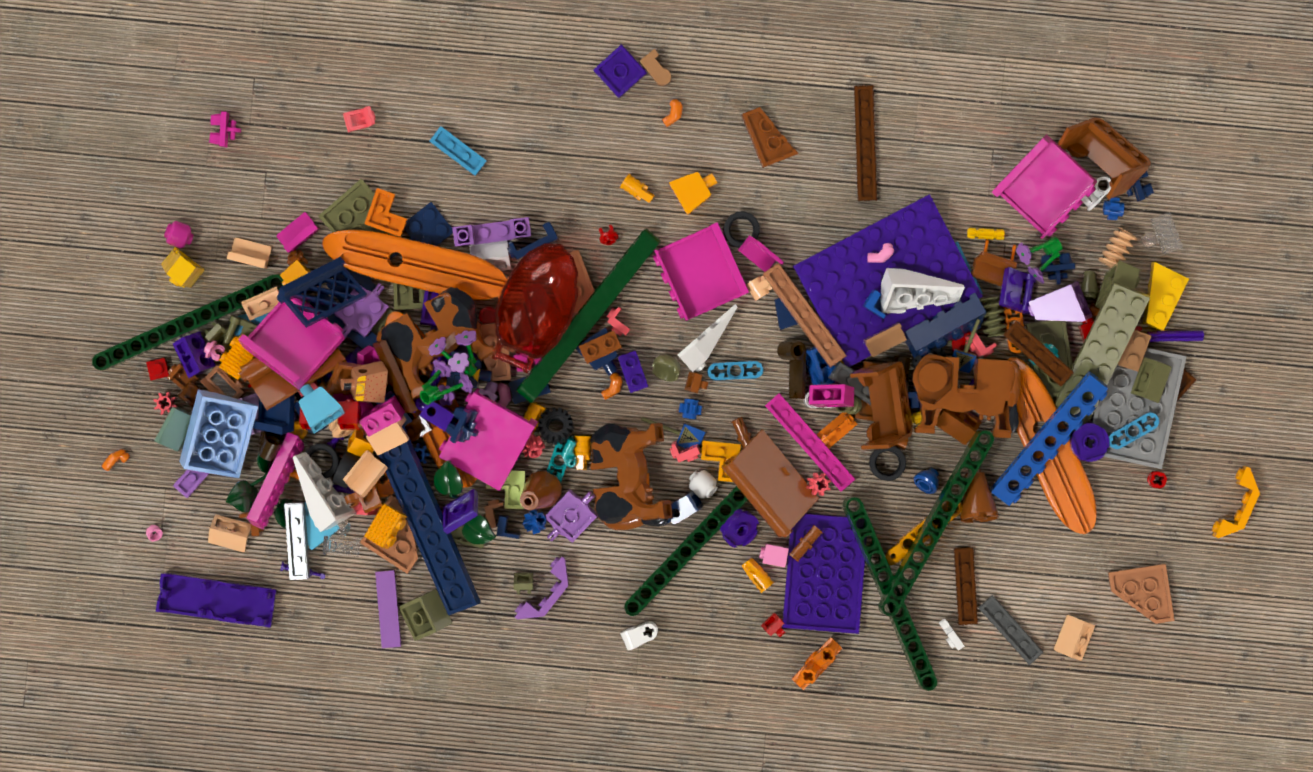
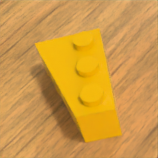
[1143,262,1189,331]

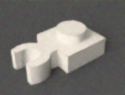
[938,618,964,651]

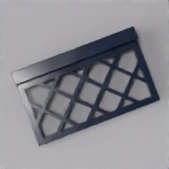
[277,257,367,328]

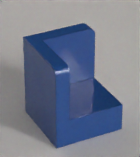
[863,290,886,319]

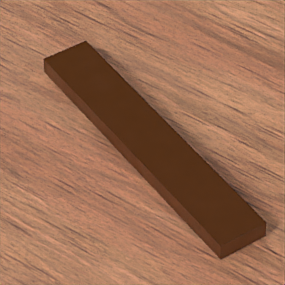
[854,85,877,201]

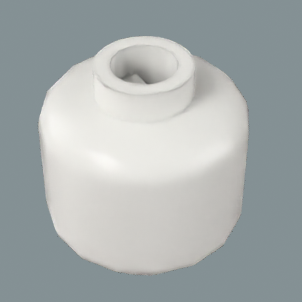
[689,470,718,498]

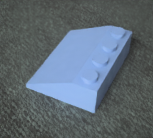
[179,390,258,478]

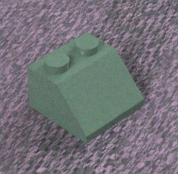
[154,407,191,452]

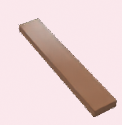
[763,263,847,368]

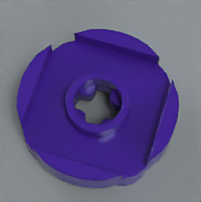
[1070,423,1110,462]
[720,509,759,548]

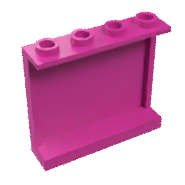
[992,134,1097,239]
[653,222,749,321]
[238,298,345,390]
[439,388,538,491]

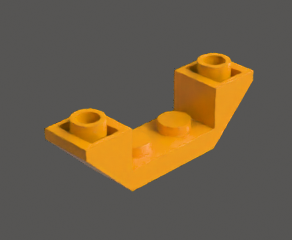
[1211,466,1260,538]

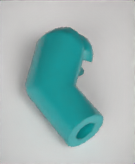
[561,438,577,468]

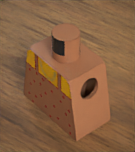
[341,361,388,403]

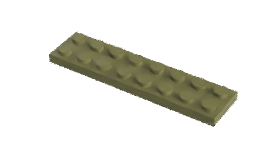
[1055,281,1150,425]

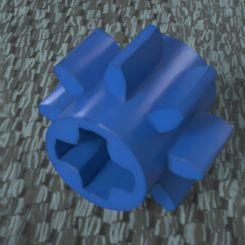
[1103,197,1124,221]
[679,399,702,419]
[414,443,430,464]
[523,510,547,535]

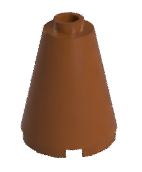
[960,469,999,523]
[520,470,562,510]

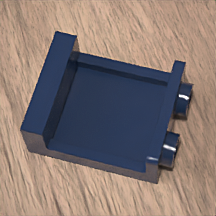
[507,222,559,261]
[253,394,295,435]

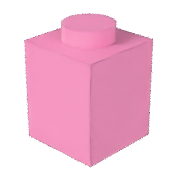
[759,543,789,567]

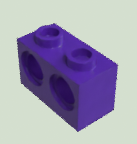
[172,331,216,378]
[618,351,649,393]

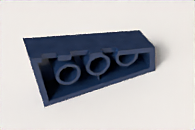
[904,293,986,358]

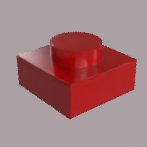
[146,358,169,381]

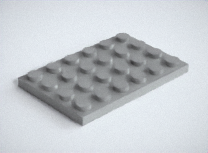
[1087,348,1187,469]

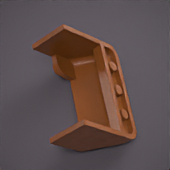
[1058,117,1151,199]
[850,362,913,450]

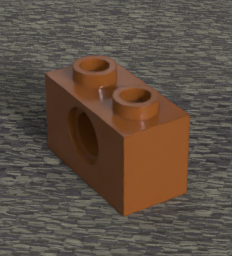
[579,330,622,364]

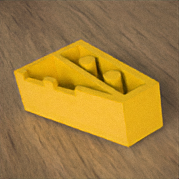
[161,247,205,288]

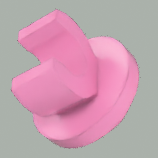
[204,340,225,361]

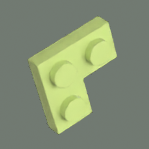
[486,470,525,509]

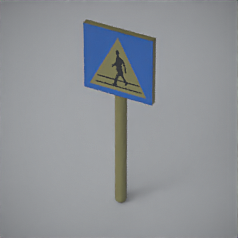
[952,319,980,373]
[641,417,705,448]

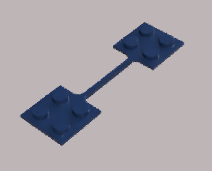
[326,202,453,303]

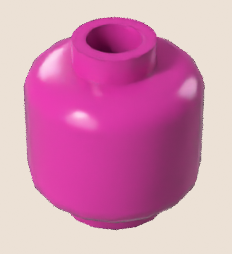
[164,221,194,249]

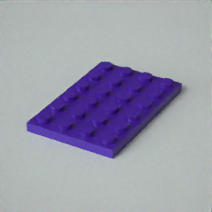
[782,514,867,634]

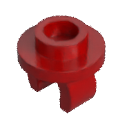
[599,224,619,245]

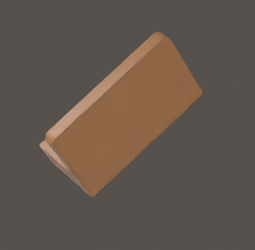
[863,323,907,357]

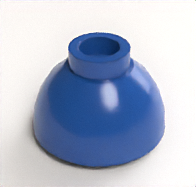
[914,468,939,494]

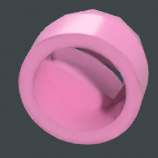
[146,525,163,542]

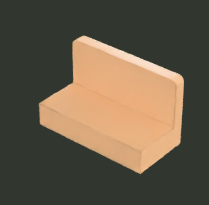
[227,238,272,269]
[241,287,279,321]
[366,415,409,455]
[343,450,388,498]
[208,514,251,552]
[1054,615,1095,661]

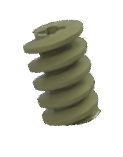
[980,297,1007,337]

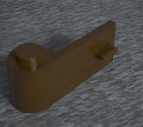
[777,341,806,399]

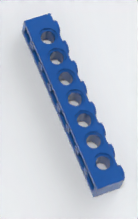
[991,371,1108,506]

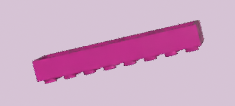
[247,433,304,530]

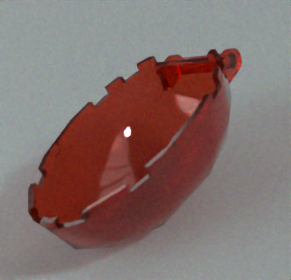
[492,243,578,373]

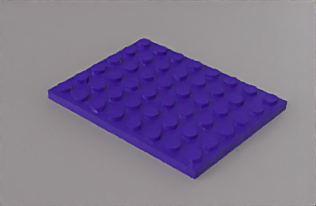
[793,194,983,367]

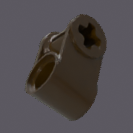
[258,430,282,461]

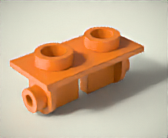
[816,413,858,449]

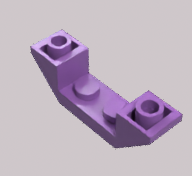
[452,217,531,246]
[515,556,569,620]

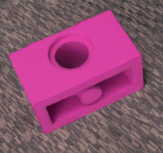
[809,384,854,407]

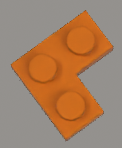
[364,188,407,237]

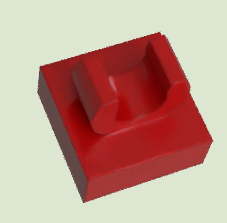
[761,612,786,637]

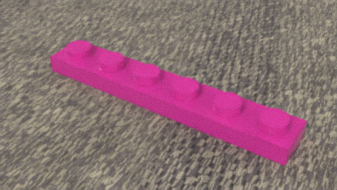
[765,393,855,492]

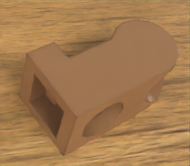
[640,49,671,86]

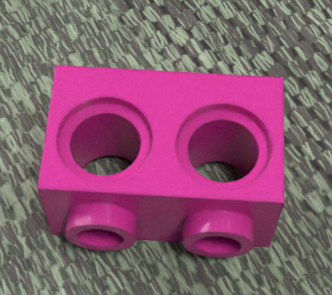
[359,396,405,437]

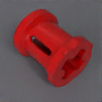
[1147,471,1167,489]

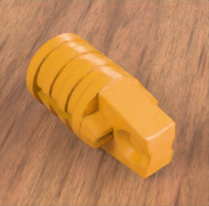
[620,173,655,203]
[523,402,546,434]
[574,436,591,470]
[742,558,774,593]

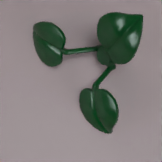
[226,453,292,529]
[434,460,496,544]

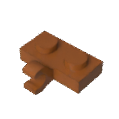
[344,485,383,513]

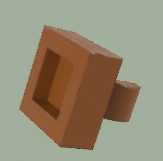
[684,372,709,393]

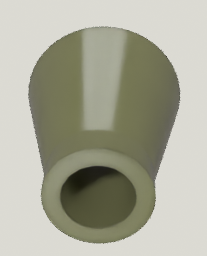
[1081,271,1099,300]

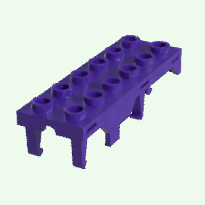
[155,573,277,628]

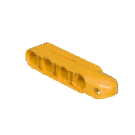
[885,501,962,566]

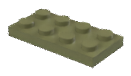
[1026,320,1073,397]

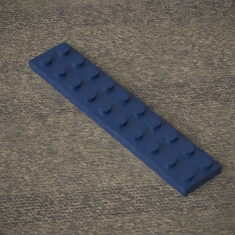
[378,426,481,616]

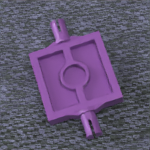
[335,283,389,338]
[545,489,598,543]

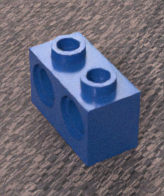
[806,347,835,385]

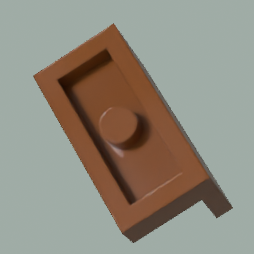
[971,251,1017,287]
[936,409,982,445]

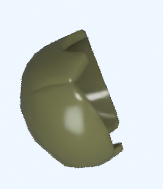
[652,354,681,382]

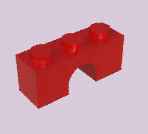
[299,399,361,430]

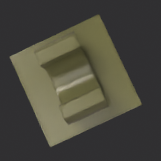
[205,322,227,345]
[513,572,534,595]

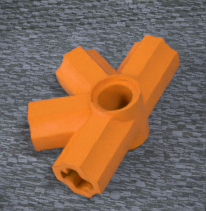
[791,637,843,690]

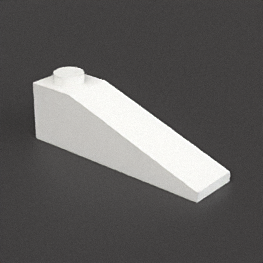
[880,268,965,313]
[678,304,737,372]
[293,452,356,532]

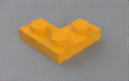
[701,441,741,482]

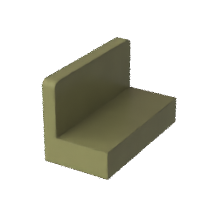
[1131,357,1171,403]

